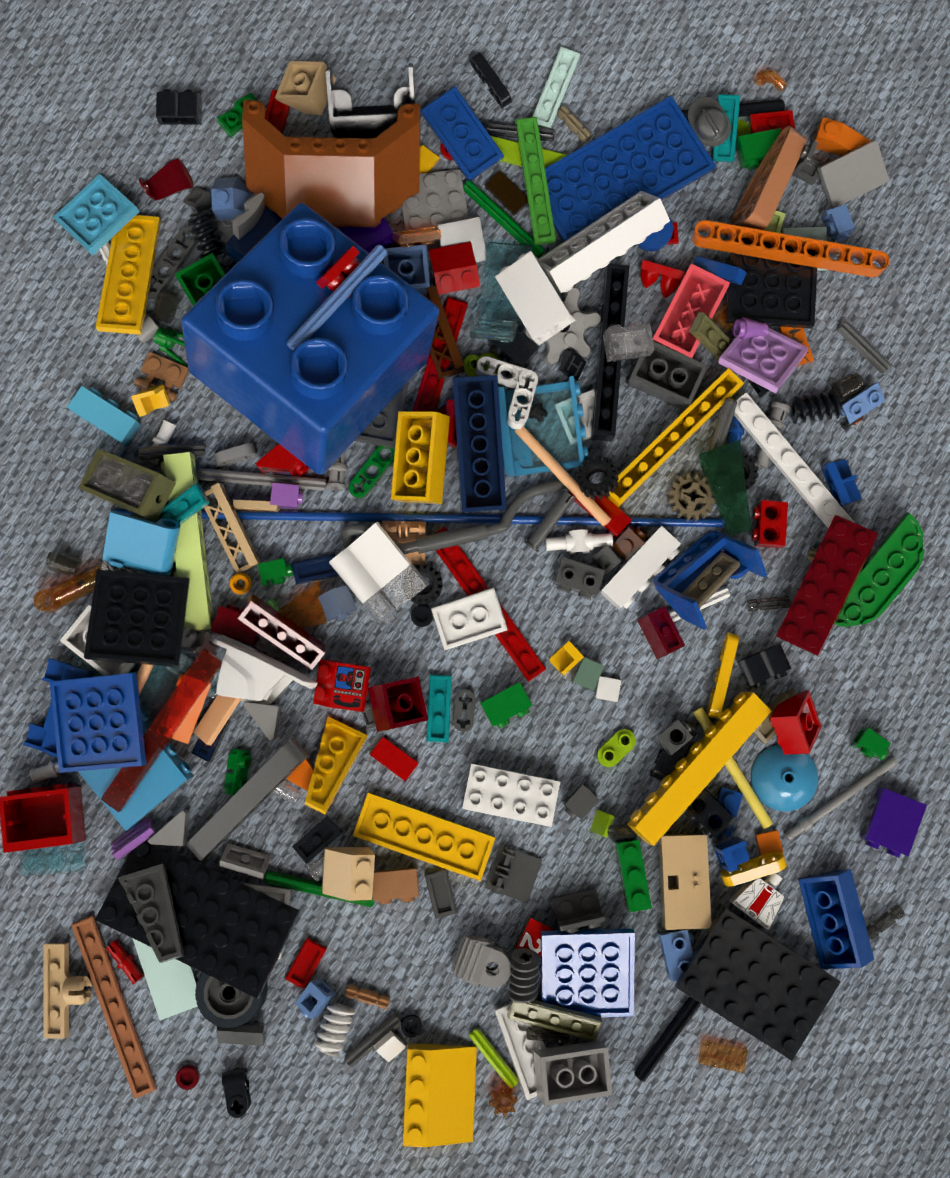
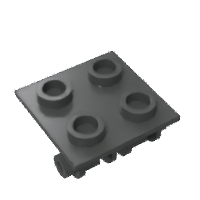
[485,845,542,903]

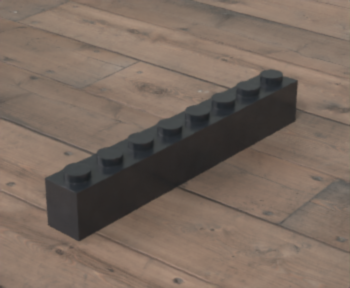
[591,264,630,442]

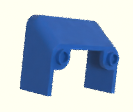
[653,531,767,630]

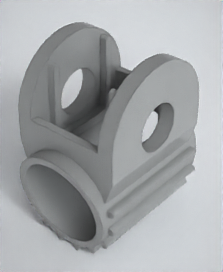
[451,935,511,988]

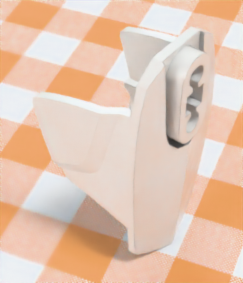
[213,634,318,705]

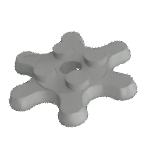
[523,286,602,365]

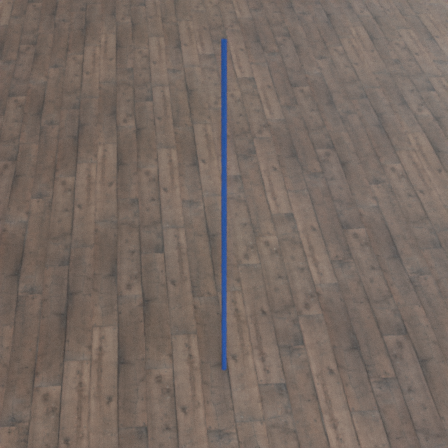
[111,509,725,527]

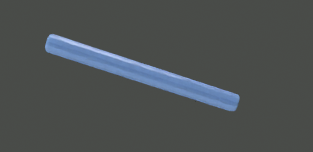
[287,245,387,351]

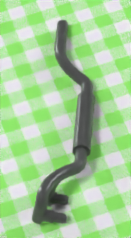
[341,480,567,554]

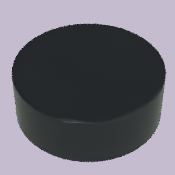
[411,605,433,627]

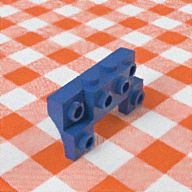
[23,658,92,757]

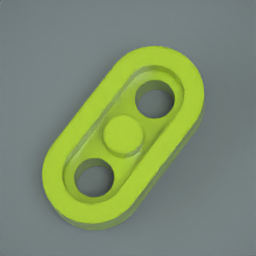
[597,729,636,767]

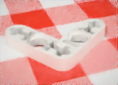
[475,357,538,429]

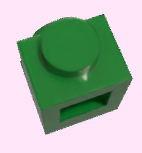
[258,558,294,588]
[850,727,891,760]

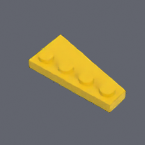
[305,716,368,814]

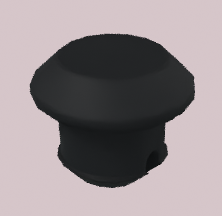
[529,403,548,422]

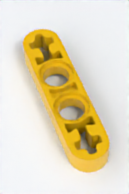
[707,632,739,719]

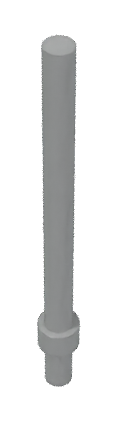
[784,757,898,841]

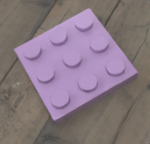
[718,327,808,393]

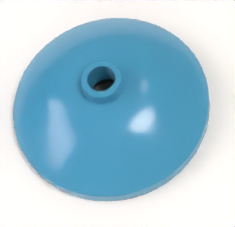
[751,744,818,811]

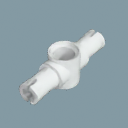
[545,530,613,554]

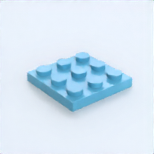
[53,174,140,256]

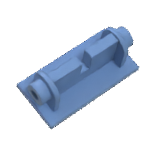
[840,382,886,424]

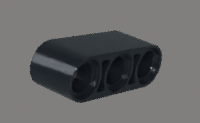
[650,716,696,781]

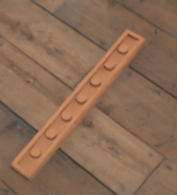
[71,915,157,1099]

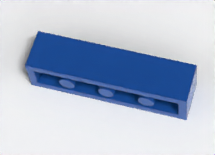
[694,256,747,285]

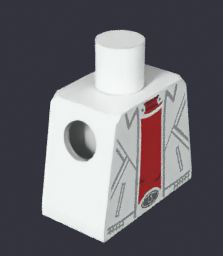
[729,873,784,930]

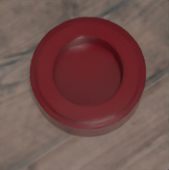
[176,1065,200,1090]

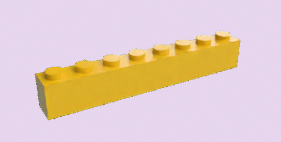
[604,368,744,508]
[627,691,772,846]

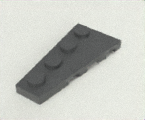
[118,864,184,963]

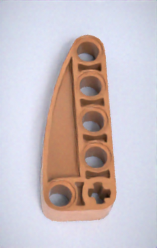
[731,126,807,230]

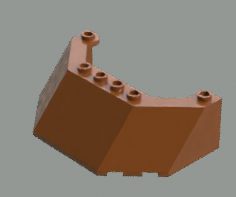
[242,100,421,227]

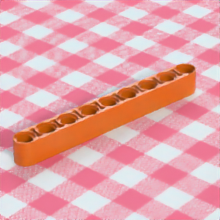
[692,220,890,277]

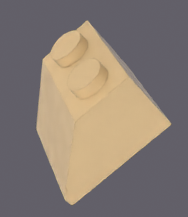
[275,61,336,115]
[322,847,375,901]

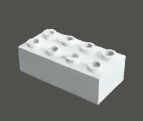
[462,763,560,827]

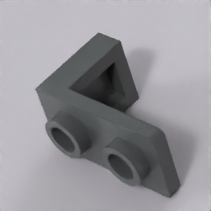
[792,140,823,185]

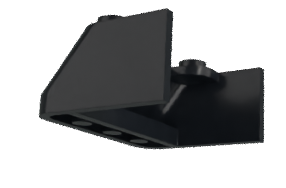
[325,63,415,138]

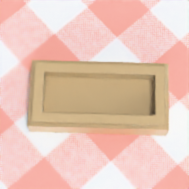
[233,499,280,512]

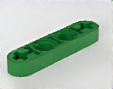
[349,446,395,499]

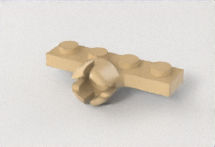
[43,943,92,1039]

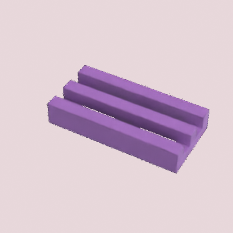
[111,817,155,860]

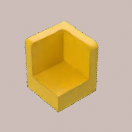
[131,384,170,417]
[549,641,584,676]

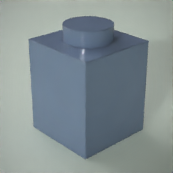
[318,585,357,622]

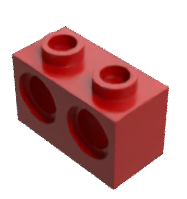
[751,500,788,549]

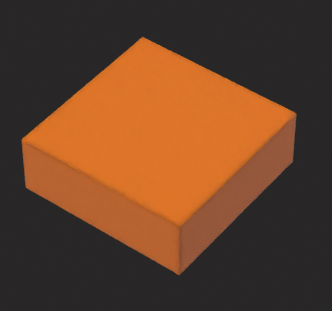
[755,830,784,856]

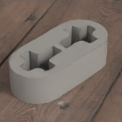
[214,443,257,467]

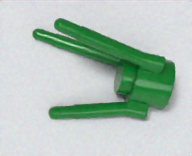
[154,328,188,367]

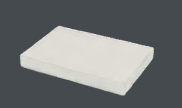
[431,588,508,651]

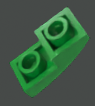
[217,93,257,138]

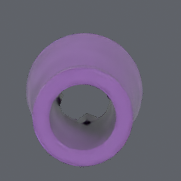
[733,317,768,340]

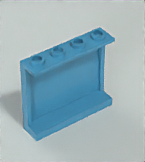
[78,708,194,831]

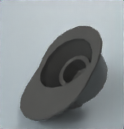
[688,97,731,146]

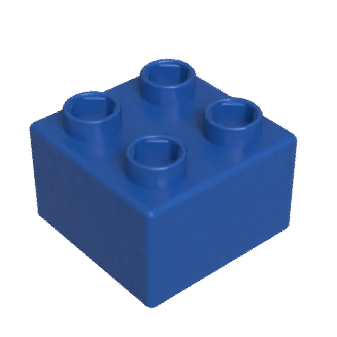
[181,203,439,474]

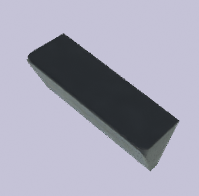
[192,720,231,762]

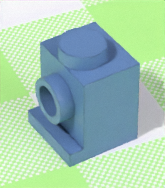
[821,204,855,242]
[295,979,337,1019]

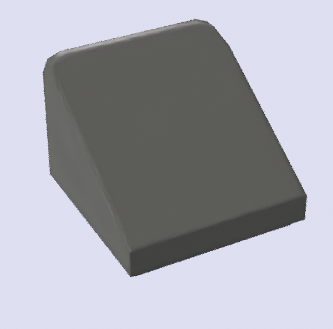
[184,186,212,212]

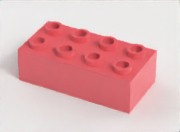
[652,264,730,358]

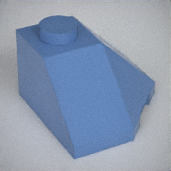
[211,177,256,221]

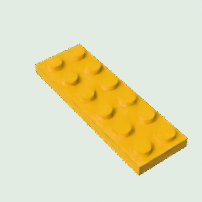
[95,215,161,335]
[353,792,495,881]

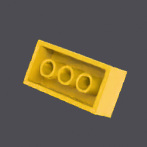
[391,411,450,504]

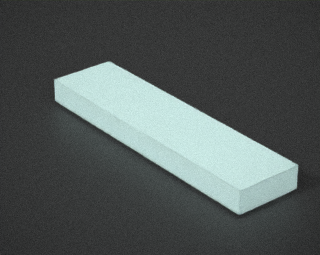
[532,46,580,128]

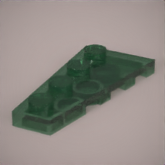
[697,440,752,537]

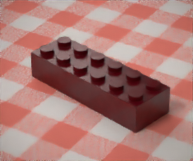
[776,515,878,657]

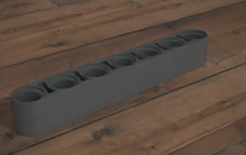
[186,738,308,862]

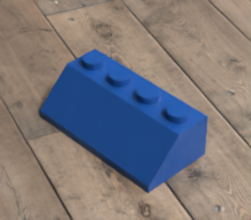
[798,869,874,969]

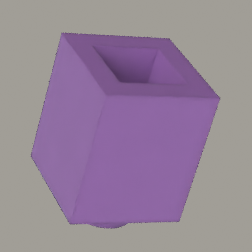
[270,483,303,510]

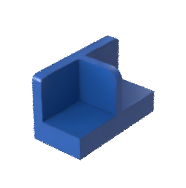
[821,459,862,507]
[713,837,749,872]

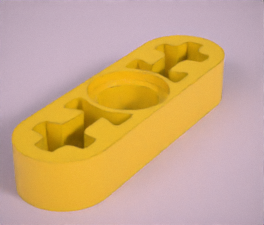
[720,851,787,887]

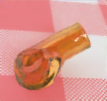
[754,70,787,92]

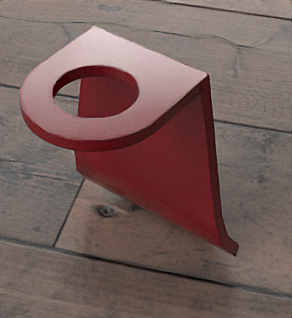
[139,158,193,201]

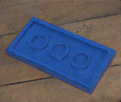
[420,86,504,180]

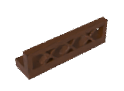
[424,285,464,380]

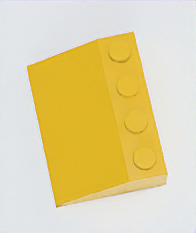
[403,1043,477,1147]

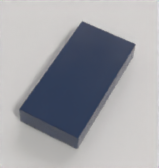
[292,554,339,585]

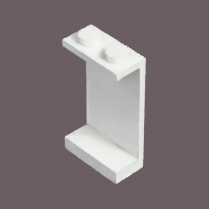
[495,251,576,345]

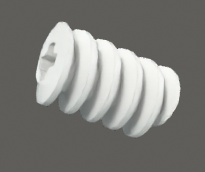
[313,1003,356,1058]

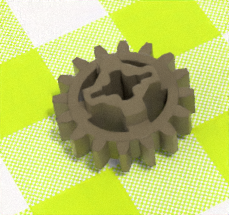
[668,474,716,522]

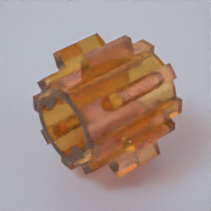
[489,1085,518,1118]

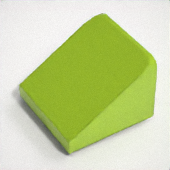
[590,810,615,838]

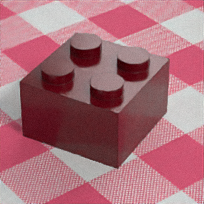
[368,676,428,732]

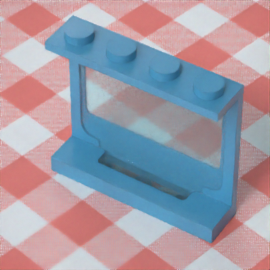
[498,376,589,477]

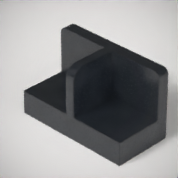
[292,816,344,864]

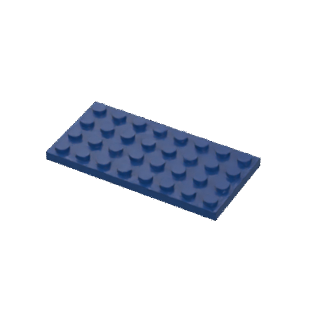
[545,96,716,242]

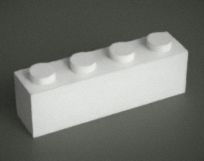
[600,526,681,610]

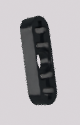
[469,52,512,108]

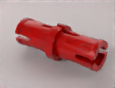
[105,939,145,984]

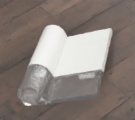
[329,522,429,625]

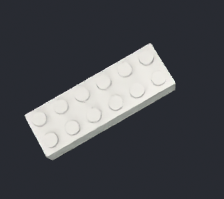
[538,191,670,293]

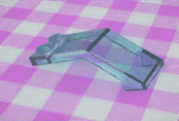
[470,242,532,342]

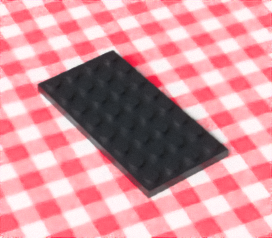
[95,839,301,999]

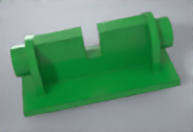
[223,749,251,795]

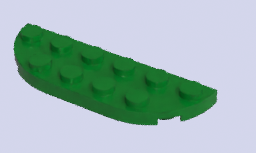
[835,512,925,627]

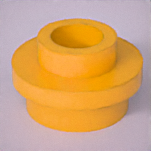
[230,572,252,595]

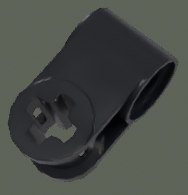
[222,1068,251,1118]

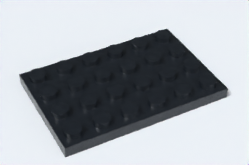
[675,906,841,1061]

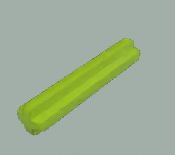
[469,1027,519,1088]

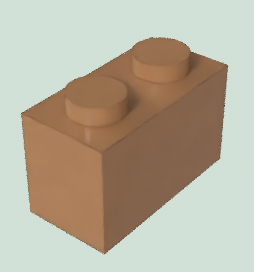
[372,867,419,904]

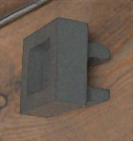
[592,545,622,575]

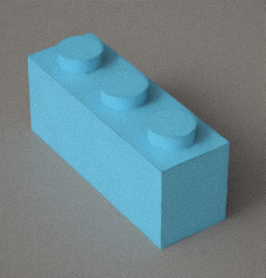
[67,386,141,447]

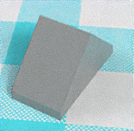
[243,702,281,741]
[148,809,190,846]

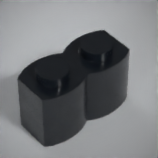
[156,89,202,125]
[737,644,791,688]

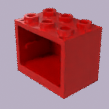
[0,783,86,853]

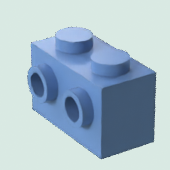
[658,929,695,982]

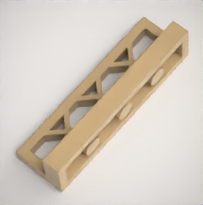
[204,483,261,573]

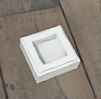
[595,676,621,702]
[374,1031,406,1062]

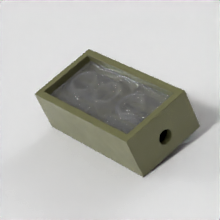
[78,449,176,523]

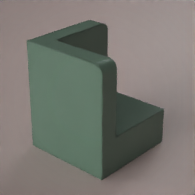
[572,657,604,691]

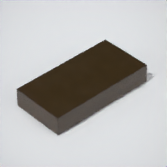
[485,171,528,216]

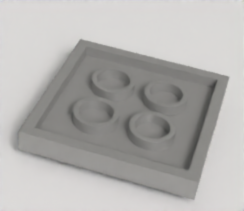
[401,169,468,240]

